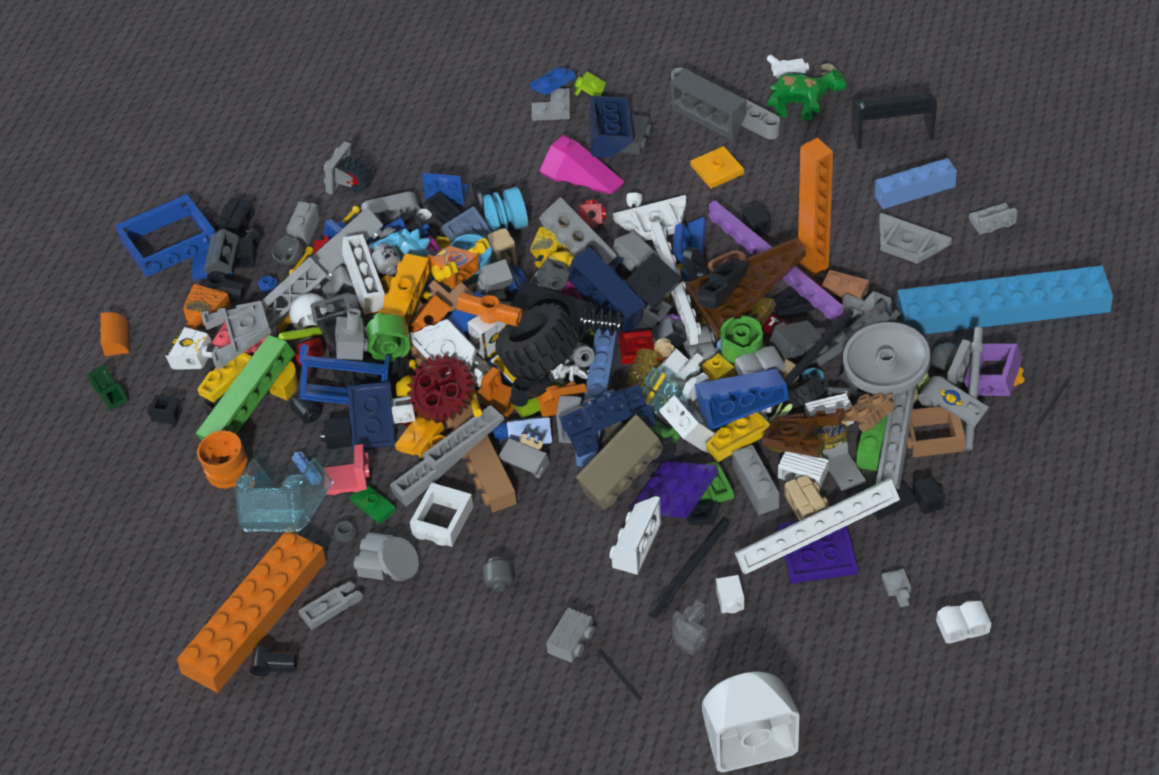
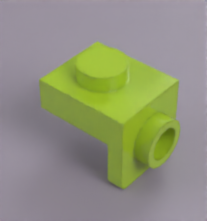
[574,72,606,96]

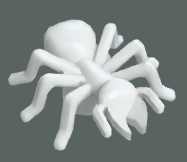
[548,359,589,383]

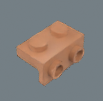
[821,270,869,299]

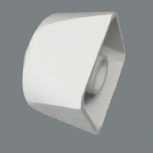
[702,672,799,772]

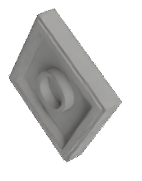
[948,339,971,389]

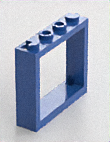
[115,194,215,277]

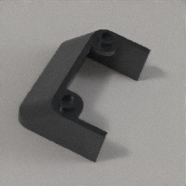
[851,92,937,149]

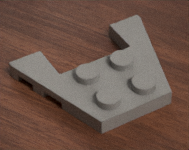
[201,301,272,370]

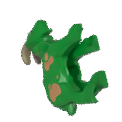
[767,64,847,121]

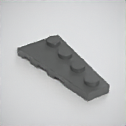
[815,300,891,366]

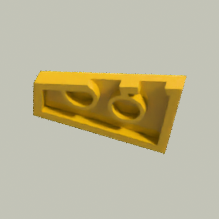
[197,352,252,403]
[705,412,770,462]

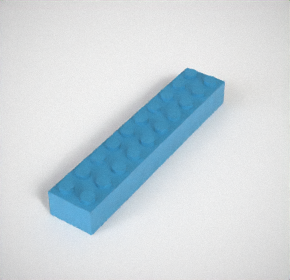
[896,265,1113,335]

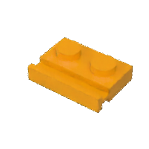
[395,415,444,458]

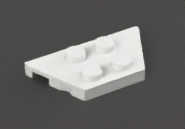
[613,195,686,241]
[409,319,477,391]

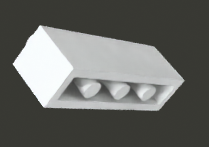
[342,234,385,314]

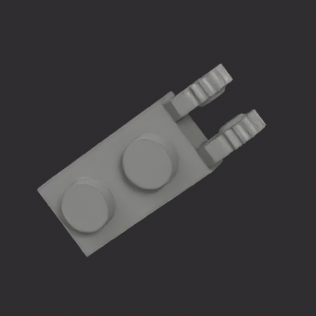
[298,581,363,630]

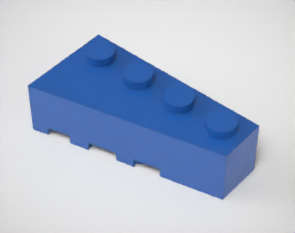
[694,369,789,430]

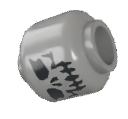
[371,243,401,275]

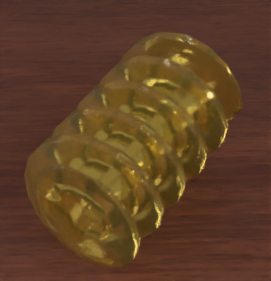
[625,349,663,397]

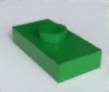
[350,485,396,524]

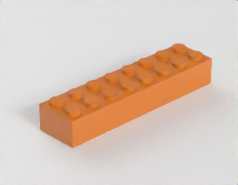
[177,530,326,693]

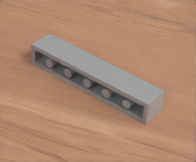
[282,208,383,303]

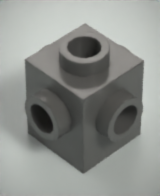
[537,258,570,293]

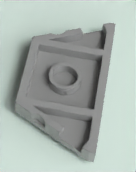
[879,213,952,264]

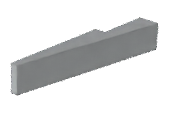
[390,405,504,507]

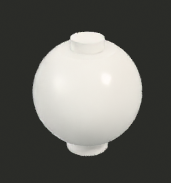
[289,293,327,330]

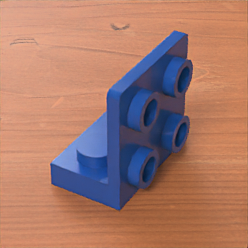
[422,173,469,206]

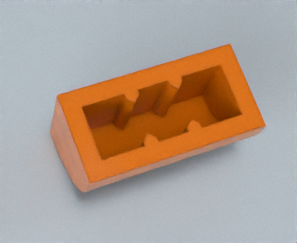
[101,312,129,356]

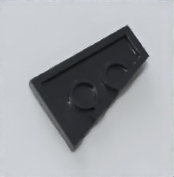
[772,272,838,318]

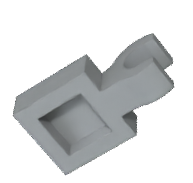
[882,569,911,608]

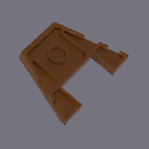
[762,408,845,458]

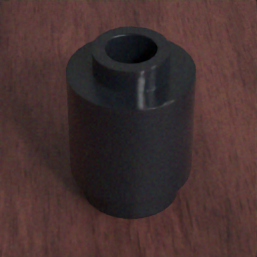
[290,394,320,424]

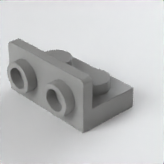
[969,202,1017,235]

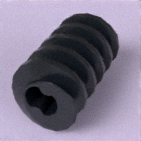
[579,306,624,338]

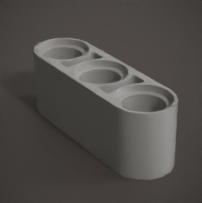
[361,192,420,224]

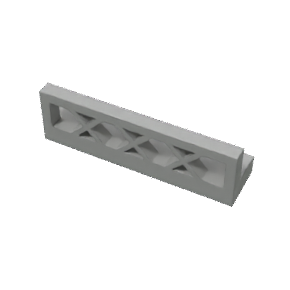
[262,257,327,327]

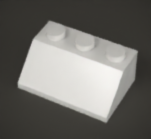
[610,496,661,575]

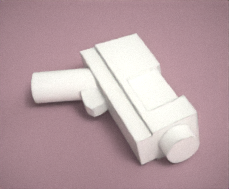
[767,55,809,78]

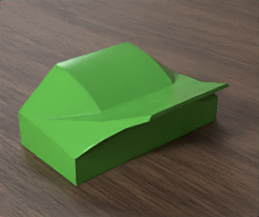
[698,461,734,503]

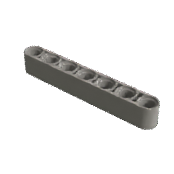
[671,68,780,139]

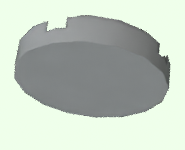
[378,537,419,582]

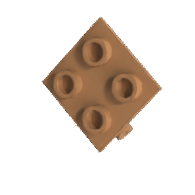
[842,393,894,432]

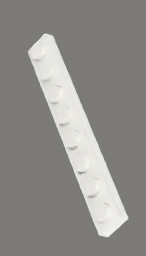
[651,221,701,345]
[735,479,900,574]

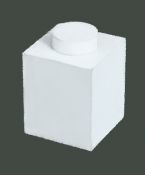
[716,575,744,613]

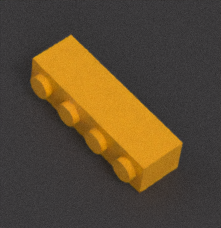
[378,253,431,325]

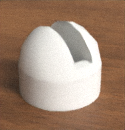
[626,193,642,208]

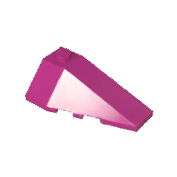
[540,135,624,195]

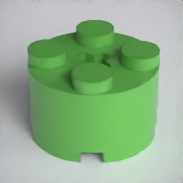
[366,313,411,362]
[720,316,763,364]

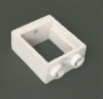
[659,396,717,453]
[410,483,473,547]

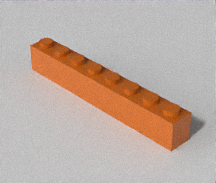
[798,138,833,277]

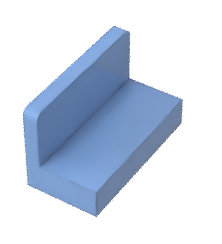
[507,416,552,444]

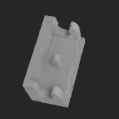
[498,438,550,478]

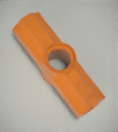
[456,292,523,327]

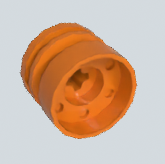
[197,431,250,489]

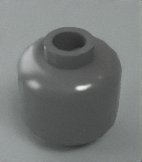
[482,557,513,592]

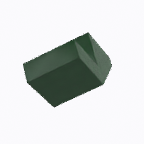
[86,365,129,411]

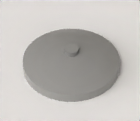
[843,322,930,395]

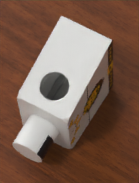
[467,316,507,359]
[165,327,219,369]

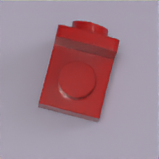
[294,337,324,371]

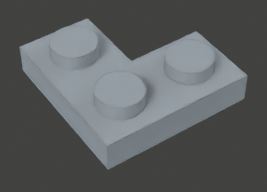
[532,88,570,121]

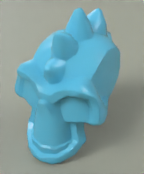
[369,229,430,261]

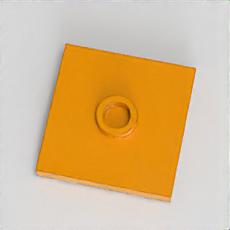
[690,146,744,189]

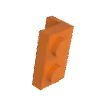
[537,382,587,417]

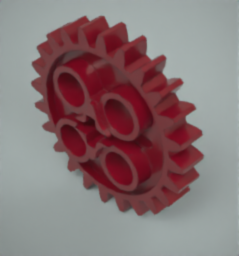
[407,354,475,423]

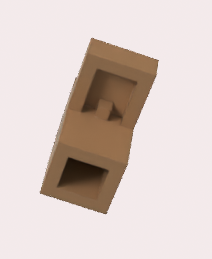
[429,280,474,313]

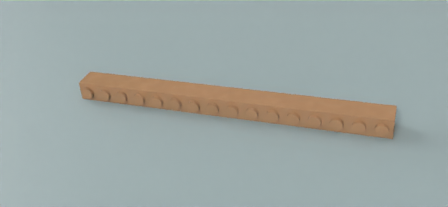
[408,298,517,513]

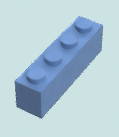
[875,158,957,209]

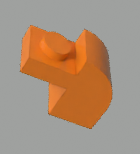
[477,367,515,418]

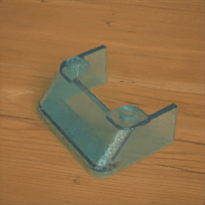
[234,458,333,532]

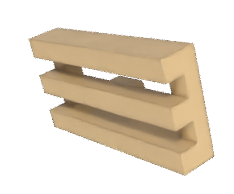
[518,433,543,450]

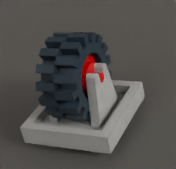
[324,141,373,195]

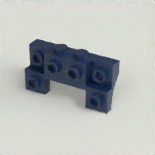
[558,384,657,457]

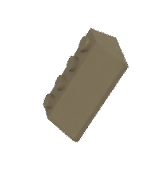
[576,415,664,511]

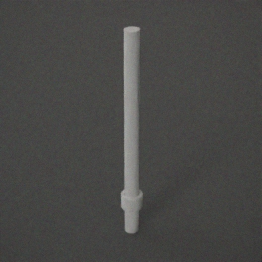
[964,327,984,450]

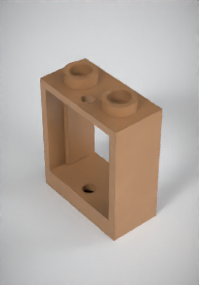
[906,406,965,457]

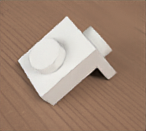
[392,397,415,424]

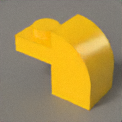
[269,360,298,401]

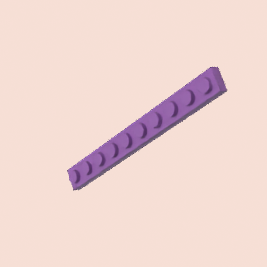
[709,200,843,321]

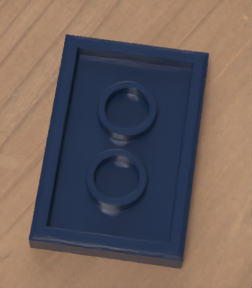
[347,382,396,450]

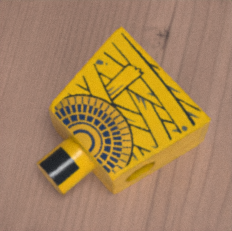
[530,225,578,268]

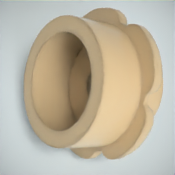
[654,338,674,357]

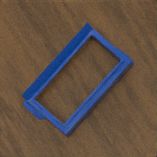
[299,344,391,405]

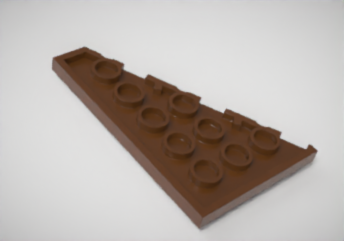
[685,238,806,339]

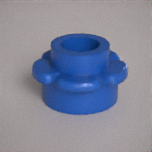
[258,276,278,293]
[493,422,508,442]

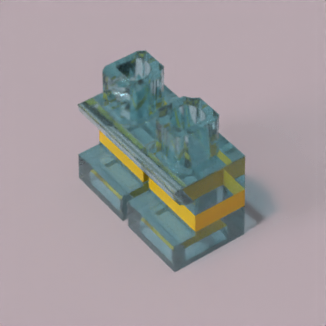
[641,367,683,418]

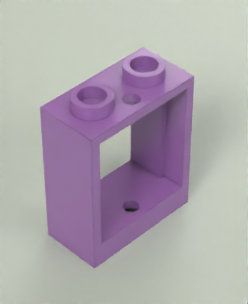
[964,344,1022,396]

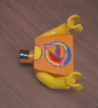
[427,238,490,289]

